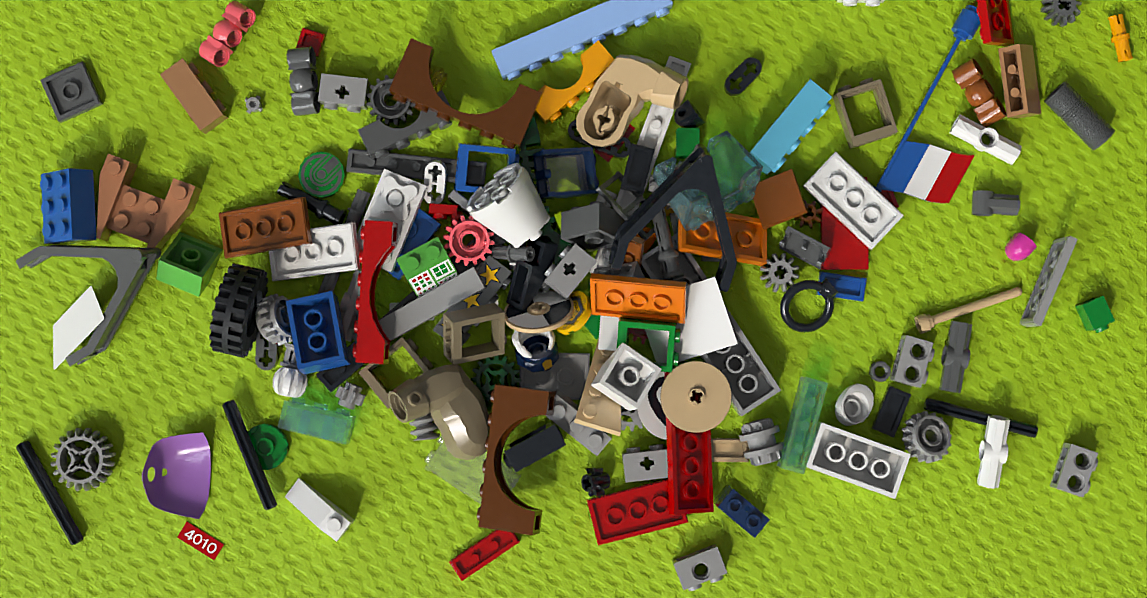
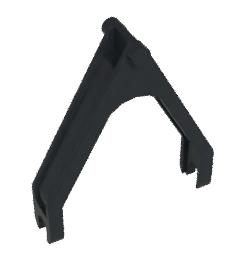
[608,144,737,292]

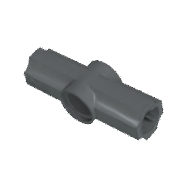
[939,321,972,393]

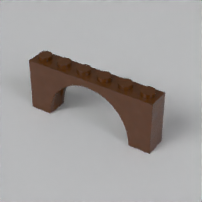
[389,38,542,149]
[477,385,556,535]

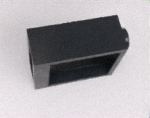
[503,421,566,472]

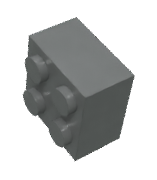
[561,201,625,252]

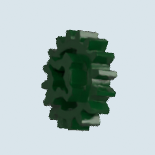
[471,355,522,403]

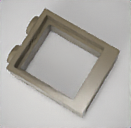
[833,78,898,149]
[443,303,507,365]
[358,337,433,409]

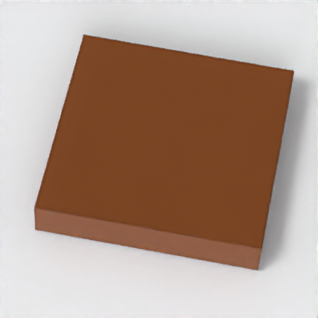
[749,169,808,230]

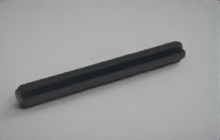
[924,398,1038,438]
[222,400,277,510]
[16,441,83,545]

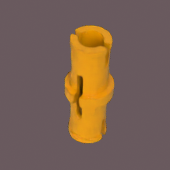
[1108,14,1133,63]

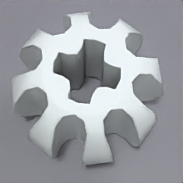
[273,367,308,398]

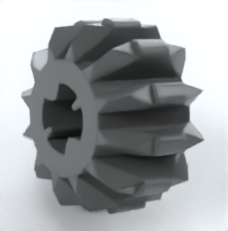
[1040,0,1082,27]

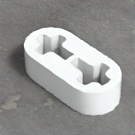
[424,160,447,204]

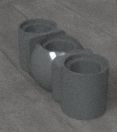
[287,46,321,116]

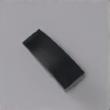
[506,237,558,310]

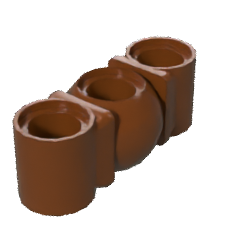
[952,58,1007,128]

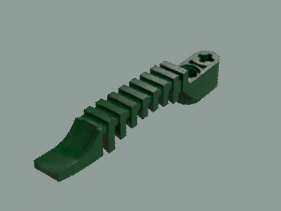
[519,117,574,276]

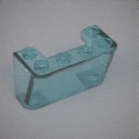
[653,131,763,231]

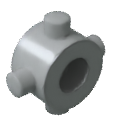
[244,95,263,114]

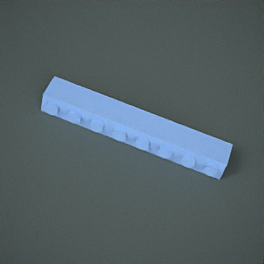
[491,0,673,81]

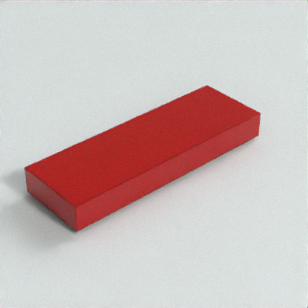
[449,530,520,581]

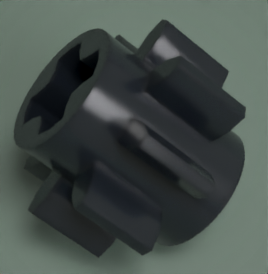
[581,468,610,496]

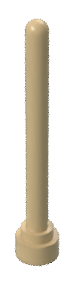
[914,287,1022,334]

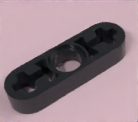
[568,120,631,159]

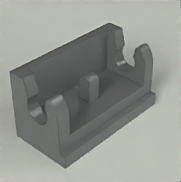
[779,226,832,270]

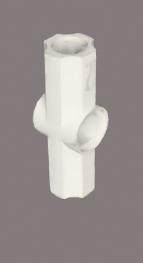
[950,115,1022,165]
[977,415,1010,489]

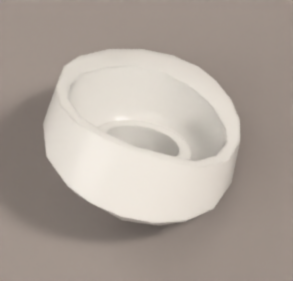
[835,383,874,426]

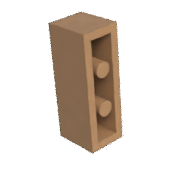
[998,44,1042,118]
[160,58,228,134]

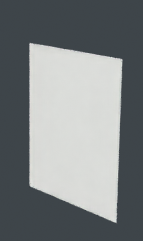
[645,277,738,363]

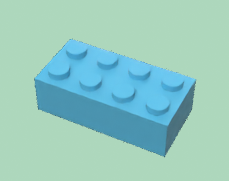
[745,79,832,175]

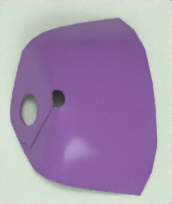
[142,432,211,519]

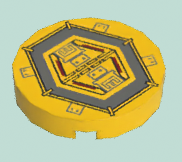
[555,291,592,335]

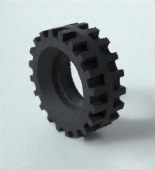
[209,263,268,358]

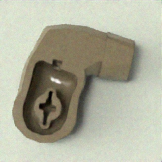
[388,364,490,460]

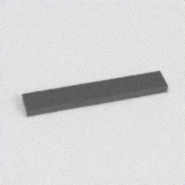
[346,149,487,186]

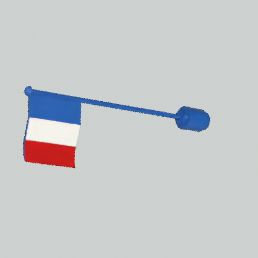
[873,5,980,204]

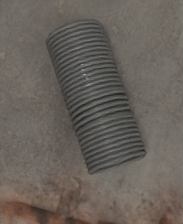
[1044,81,1115,151]

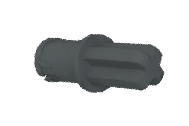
[491,244,535,262]

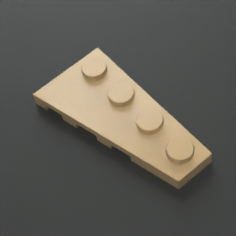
[574,339,621,436]

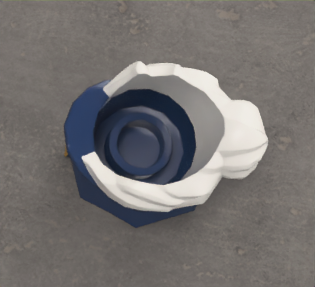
[512,330,560,373]

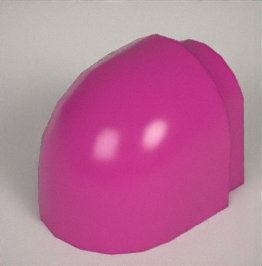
[1005,233,1037,261]

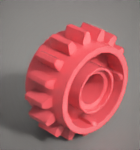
[443,214,494,266]

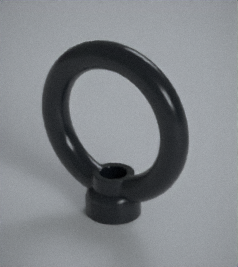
[780,278,838,333]

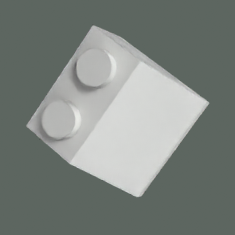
[591,343,662,411]

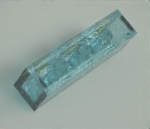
[777,376,828,474]

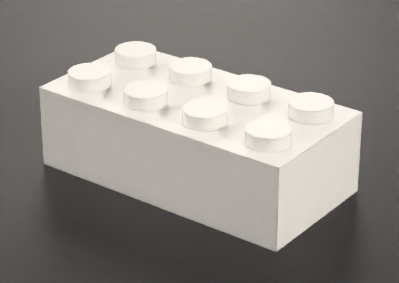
[802,422,911,499]

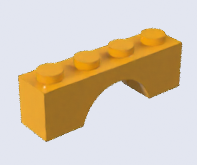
[536,40,614,124]

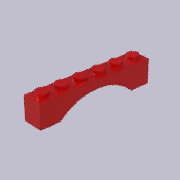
[353,220,398,364]

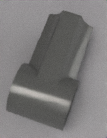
[971,190,1020,216]

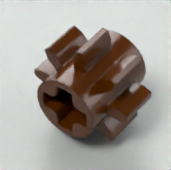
[794,200,822,229]

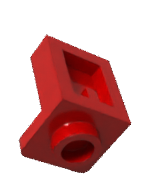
[428,203,461,227]

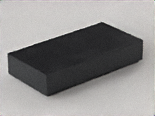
[620,143,655,195]
[871,386,911,437]

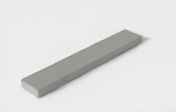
[352,267,486,343]

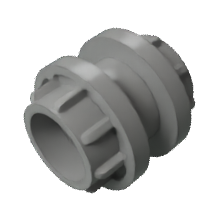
[739,418,785,466]

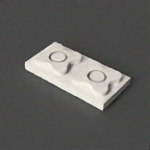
[803,152,904,250]
[357,169,428,273]
[269,222,361,281]

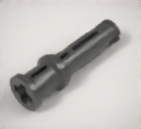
[652,208,684,280]

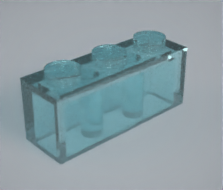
[278,397,356,445]

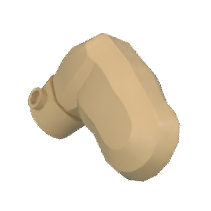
[576,55,689,147]

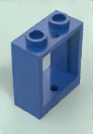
[454,143,519,192]

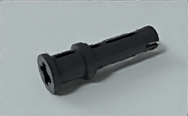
[277,181,347,225]

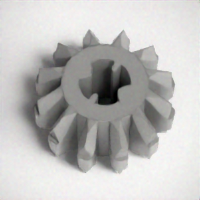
[759,253,799,292]

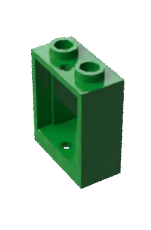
[617,318,681,373]

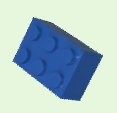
[40,168,97,244]
[286,291,350,374]

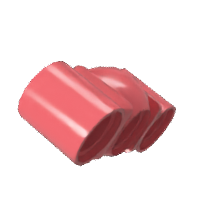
[199,1,256,67]

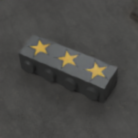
[433,255,512,346]

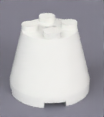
[466,163,550,248]

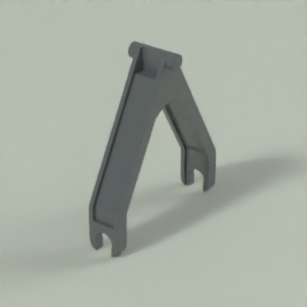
[16,245,161,367]

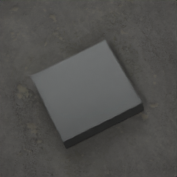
[40,61,103,123]

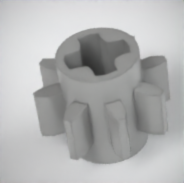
[335,382,366,410]

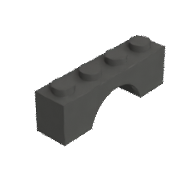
[358,90,454,160]

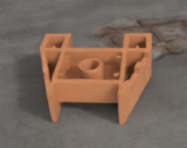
[96,154,202,250]

